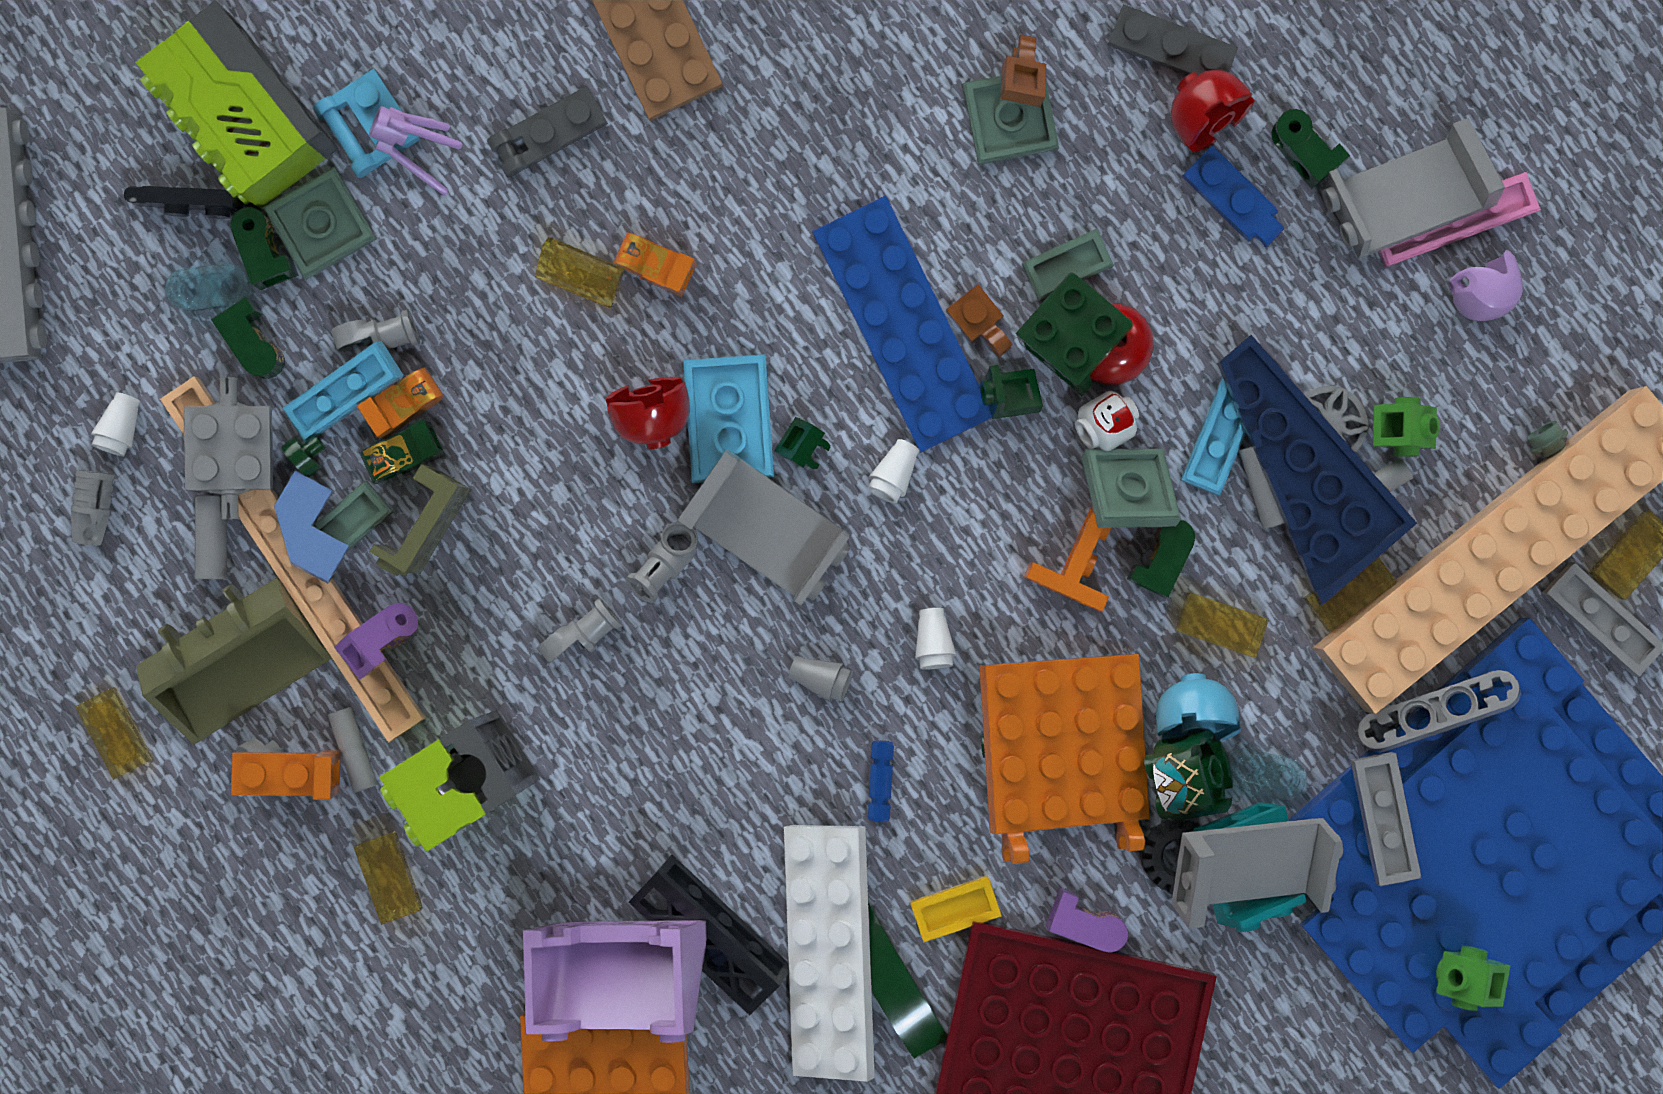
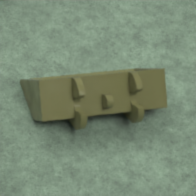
[136,577,332,745]

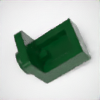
[980,365,1043,419]

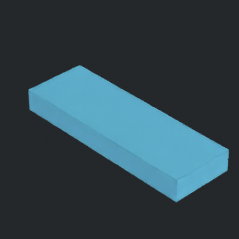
[283,341,404,443]
[1181,377,1246,496]

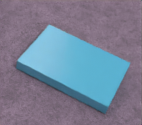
[683,354,774,484]

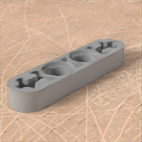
[1358,670,1521,752]

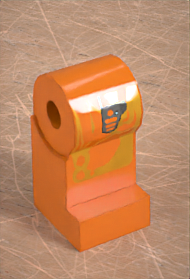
[613,232,697,298]
[357,368,444,440]

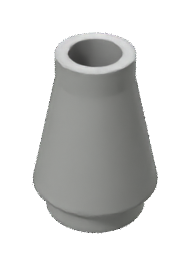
[788,656,853,702]

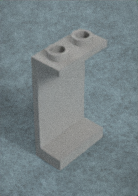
[1322,118,1505,259]
[678,449,851,605]
[1171,818,1343,929]

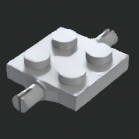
[184,377,273,519]

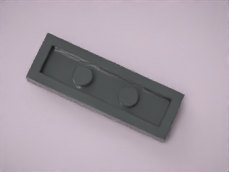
[1108,4,1238,75]

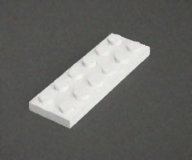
[784,825,875,1082]

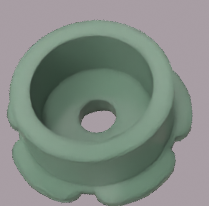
[1527,421,1568,457]

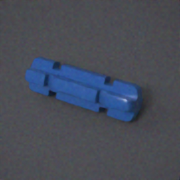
[868,740,894,822]

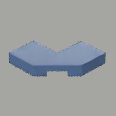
[274,471,349,584]

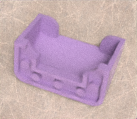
[523,920,707,1043]

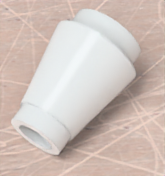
[91,392,140,457]
[868,439,919,503]
[915,608,956,670]

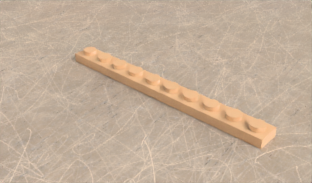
[160,376,426,743]

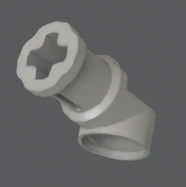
[331,309,420,352]
[625,522,698,603]
[536,598,623,664]

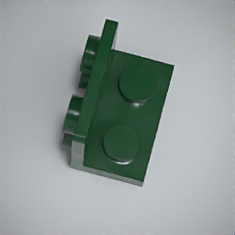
[1016,272,1133,397]

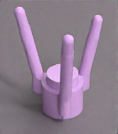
[369,106,462,195]

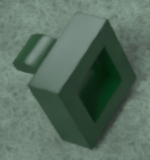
[774,417,831,469]

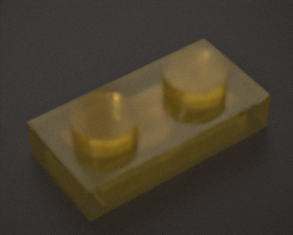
[535,237,625,308]
[1589,510,1663,600]
[1303,557,1397,632]
[1175,592,1269,658]
[75,687,153,780]
[354,831,423,925]

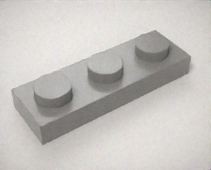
[1542,563,1663,677]
[1350,752,1421,886]

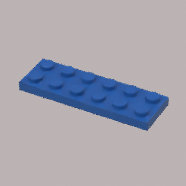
[812,196,992,453]

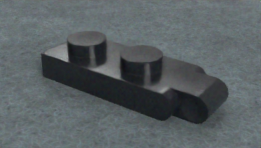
[124,186,244,219]

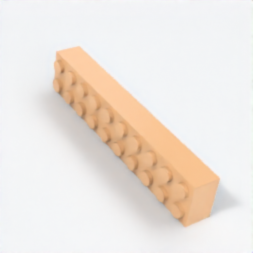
[1312,386,1663,714]

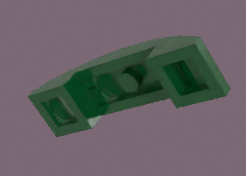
[868,902,947,1059]

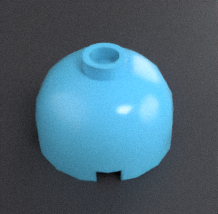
[1156,673,1241,741]

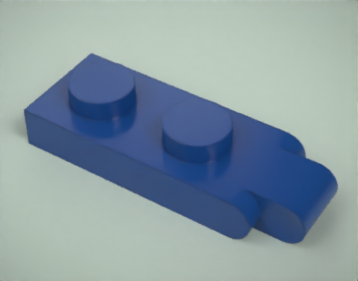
[1182,145,1284,247]

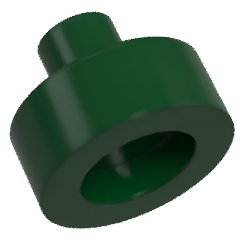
[281,435,326,478]

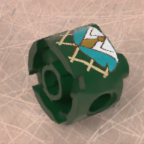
[1144,731,1233,821]

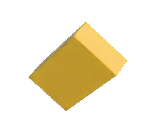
[910,875,1002,942]

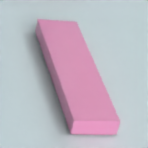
[1378,172,1541,268]

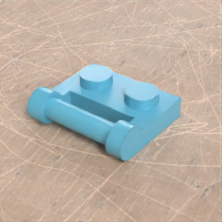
[313,68,421,178]

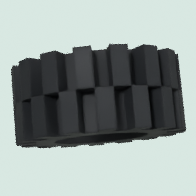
[1140,819,1200,894]

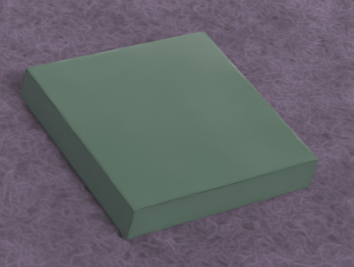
[963,76,1059,165]
[263,167,377,280]
[1081,449,1181,528]

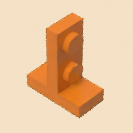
[1023,505,1111,612]
[231,750,341,800]

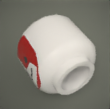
[1075,391,1139,451]

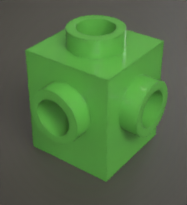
[1373,397,1440,457]
[1436,945,1511,1011]

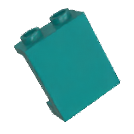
[1194,802,1307,932]

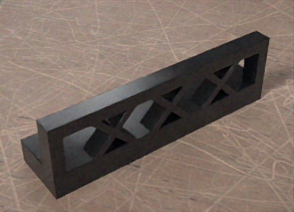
[628,855,789,1016]

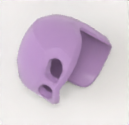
[1448,250,1523,321]

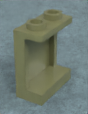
[369,464,471,576]

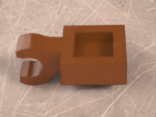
[1000,34,1047,107]
[946,284,1013,358]

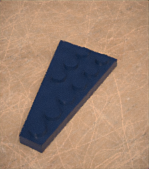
[1217,335,1417,605]

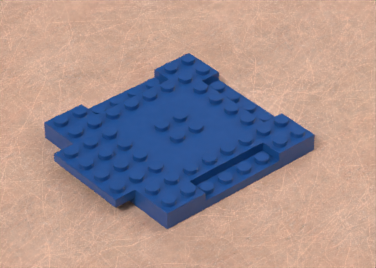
[1289,618,1663,1089]

